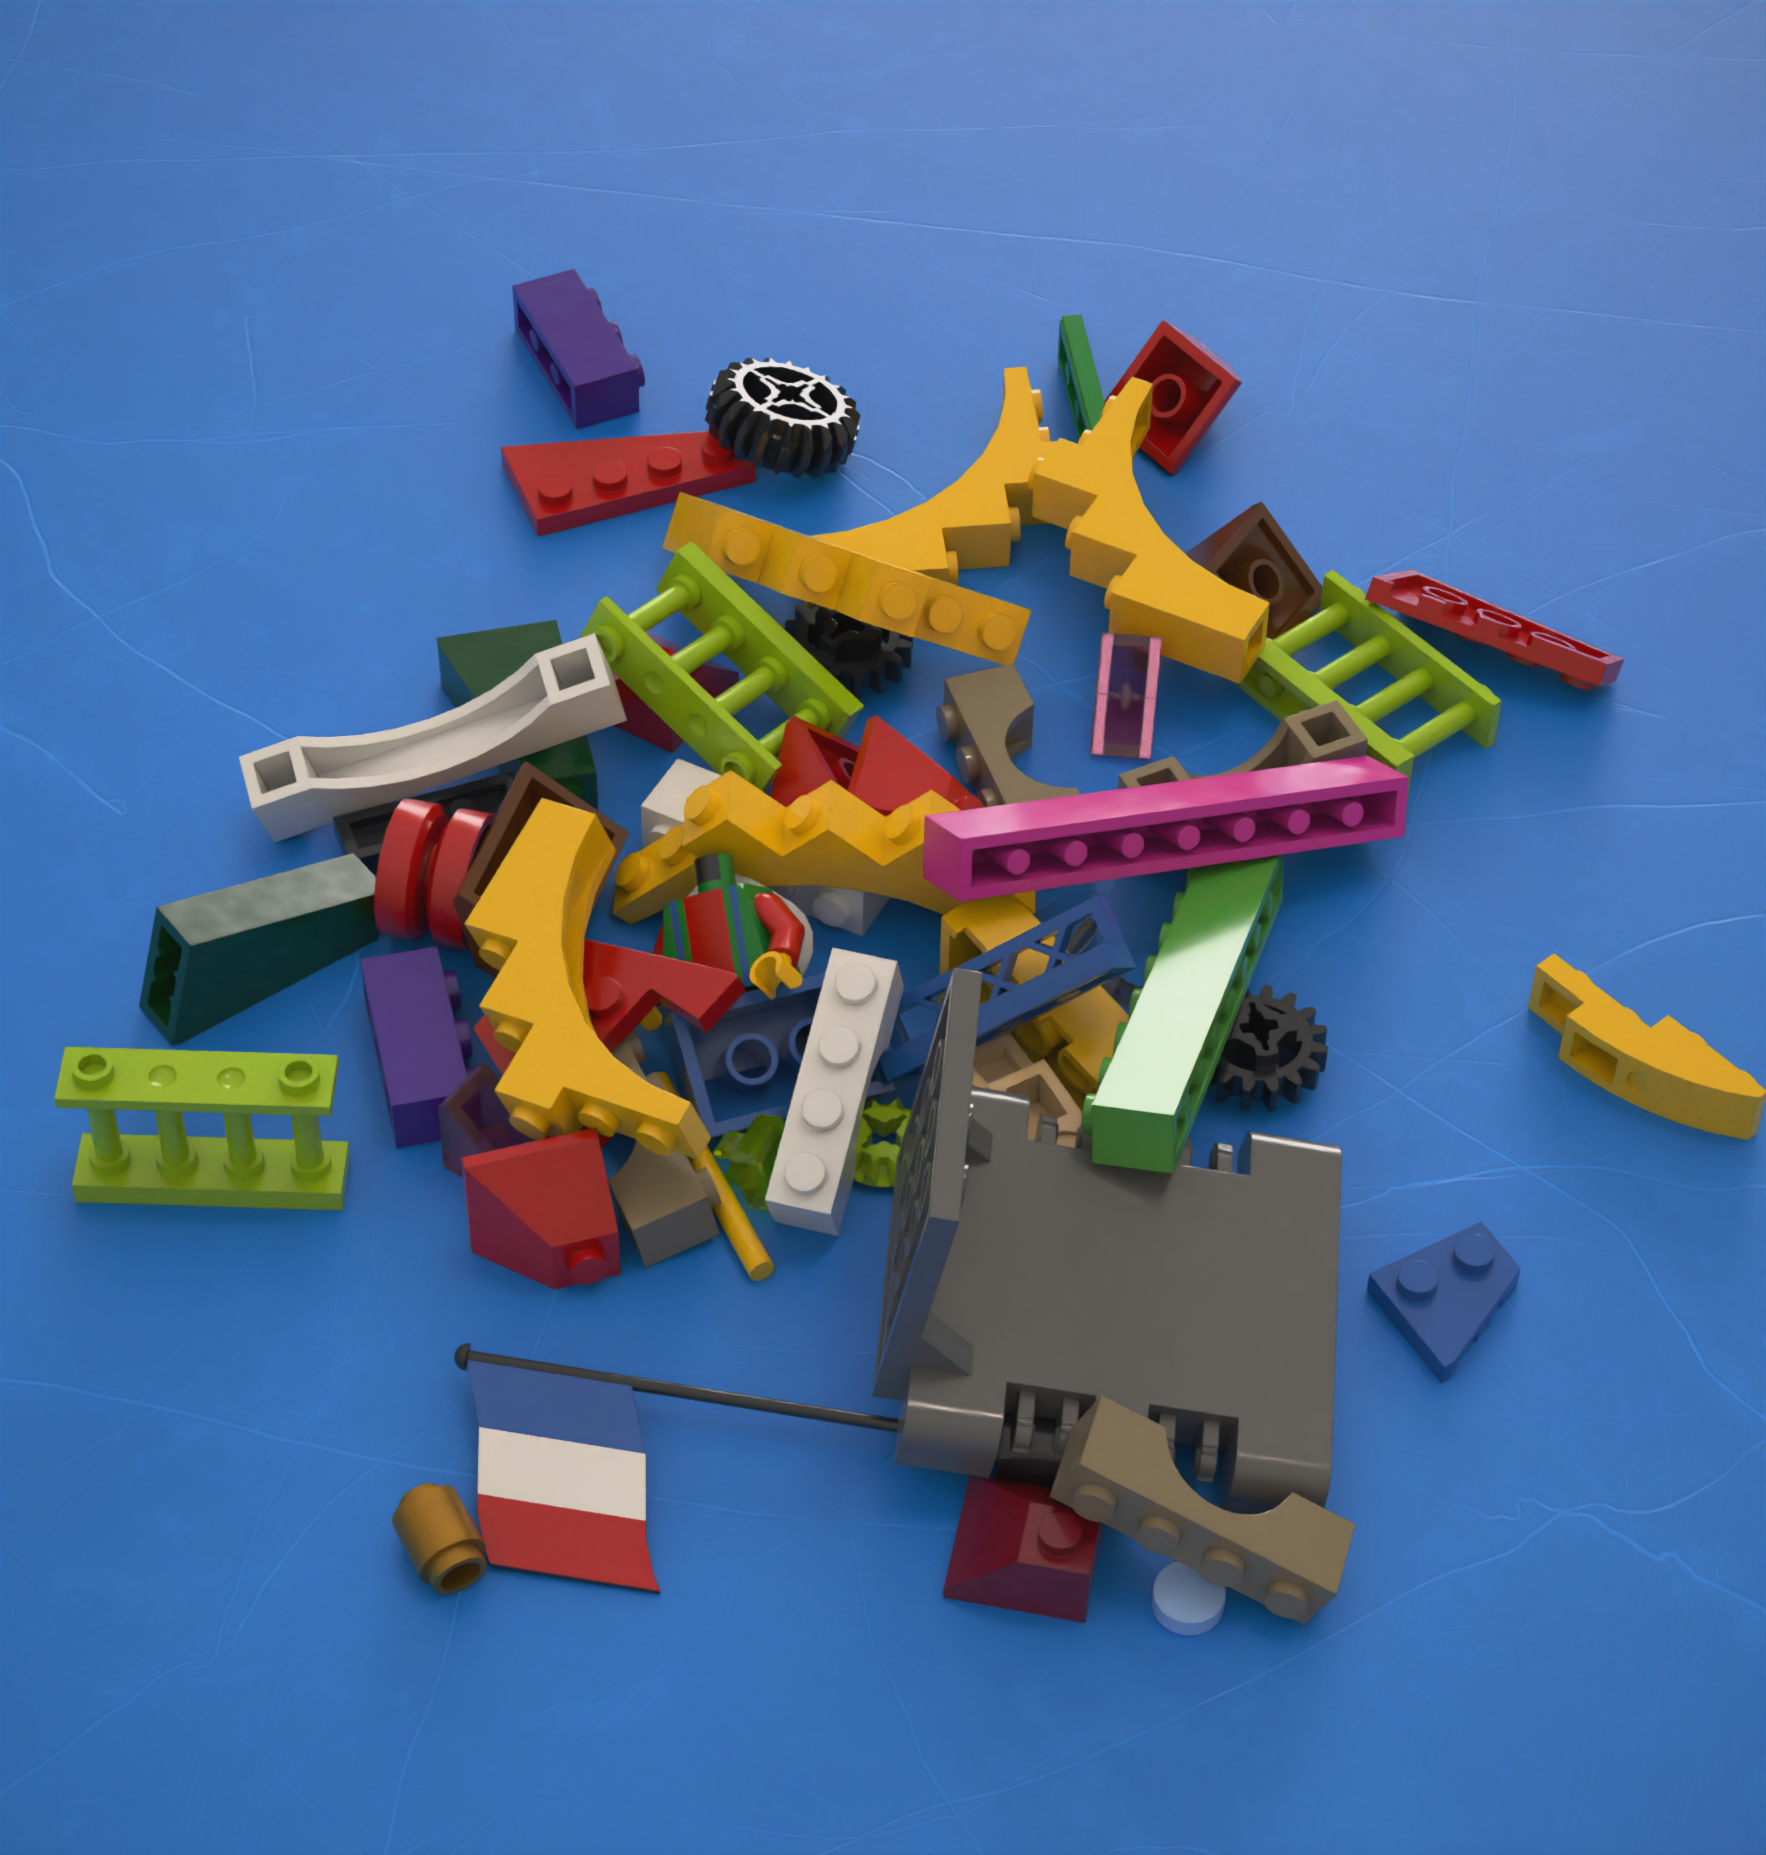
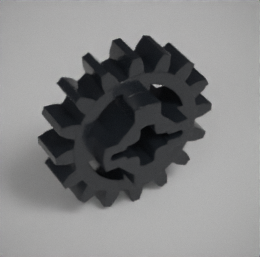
[785,604,913,699]
[1208,985,1328,1111]

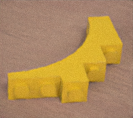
[804,367,1057,609]
[1027,377,1270,684]
[662,492,1032,665]
[613,770,1036,925]
[464,798,711,1160]

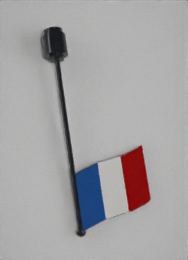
[454,1343,1062,1594]

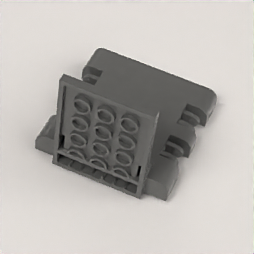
[872,968,1342,1515]

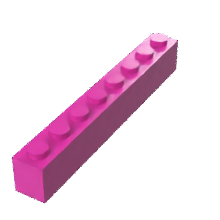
[923,756,1409,902]

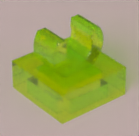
[713,1114,785,1210]

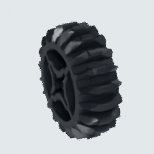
[705,357,860,478]

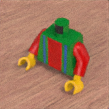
[640,854,805,1030]

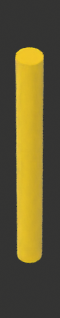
[657,1072,775,1281]

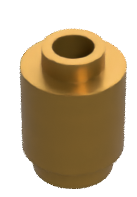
[392,1483,487,1595]

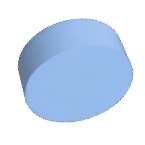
[1152,1561,1226,1635]

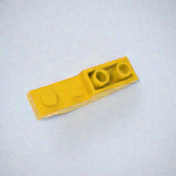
[1528,953,1766,1140]

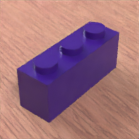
[512,269,645,430]
[360,946,484,1148]

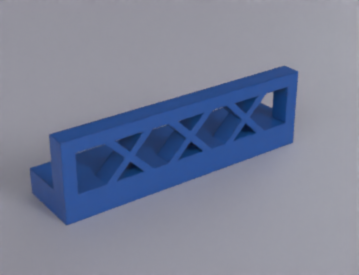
[879,895,1137,1081]

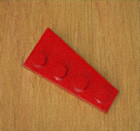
[501,431,756,537]
[1365,569,1624,690]

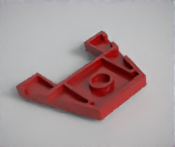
[473,939,746,1149]

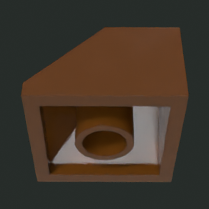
[1185,502,1322,640]

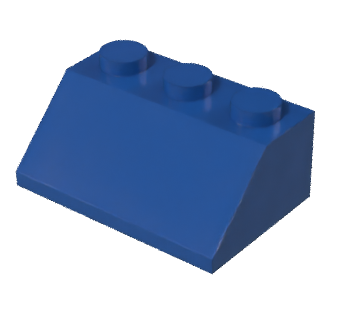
[661,973,896,1139]

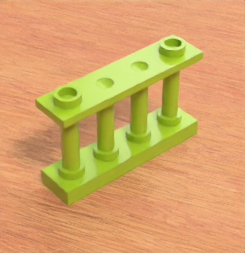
[579,541,864,793]
[1232,570,1502,799]
[54,1046,351,1210]

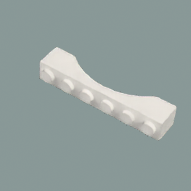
[239,633,627,843]

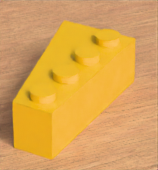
[938,894,1129,1112]

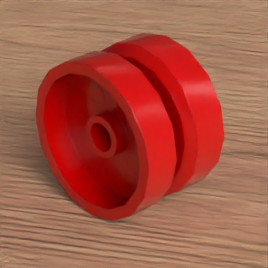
[374,799,496,951]

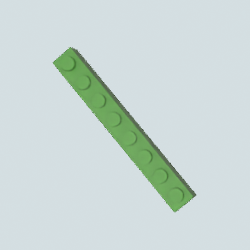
[1082,854,1284,1174]

